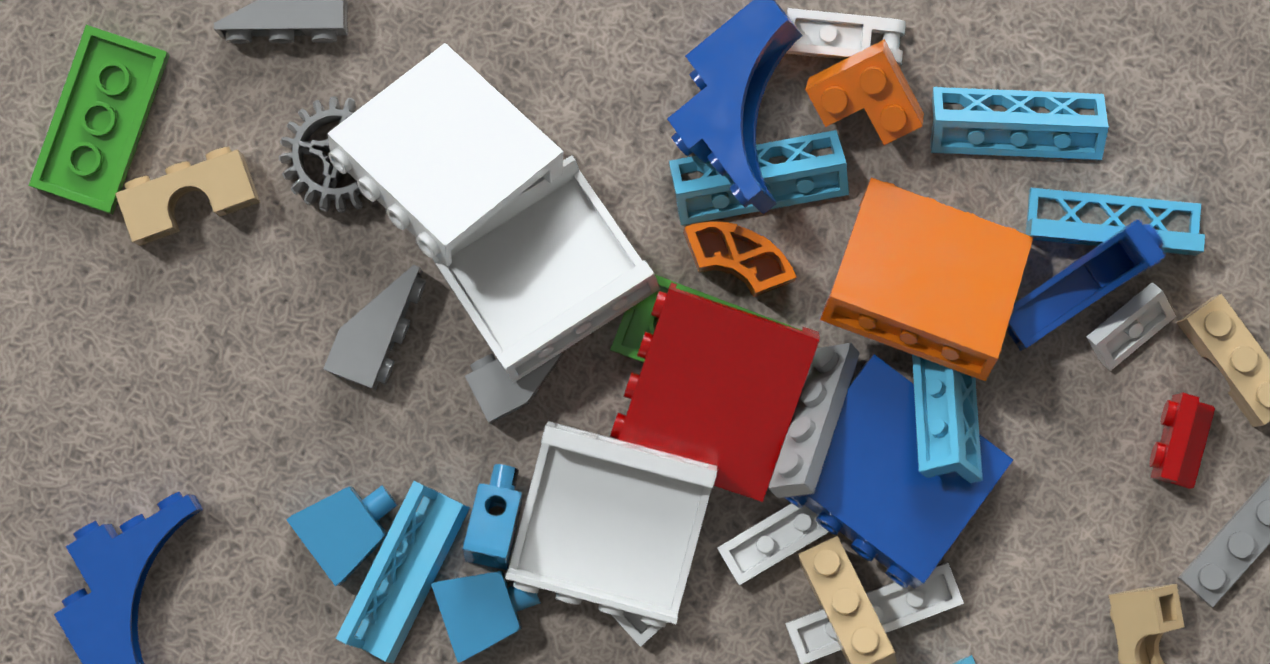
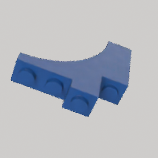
[667,0,803,214]
[1006,219,1166,351]
[54,491,203,664]

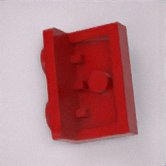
[1149,393,1215,489]

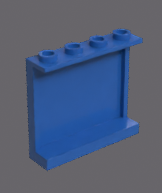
[784,354,1013,589]

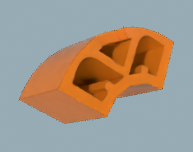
[683,221,797,297]

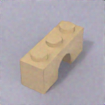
[115,147,260,246]
[1177,294,1270,427]
[798,536,897,664]
[1109,584,1185,664]

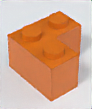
[805,39,924,145]

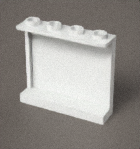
[328,43,563,267]
[432,155,660,383]
[505,421,717,627]

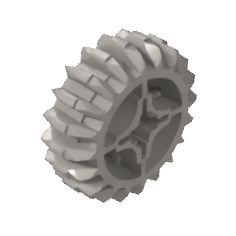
[279,96,365,213]

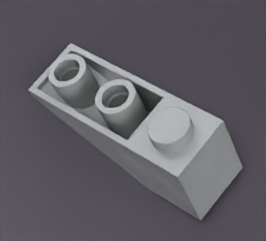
[214,0,348,44]
[323,265,426,390]
[465,349,567,424]

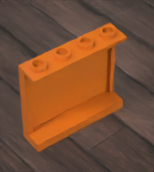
[820,177,1034,382]

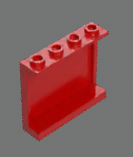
[610,282,820,502]

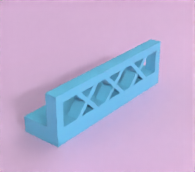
[931,87,1109,160]
[669,130,849,226]
[1026,188,1205,256]
[912,354,983,483]
[336,481,470,664]

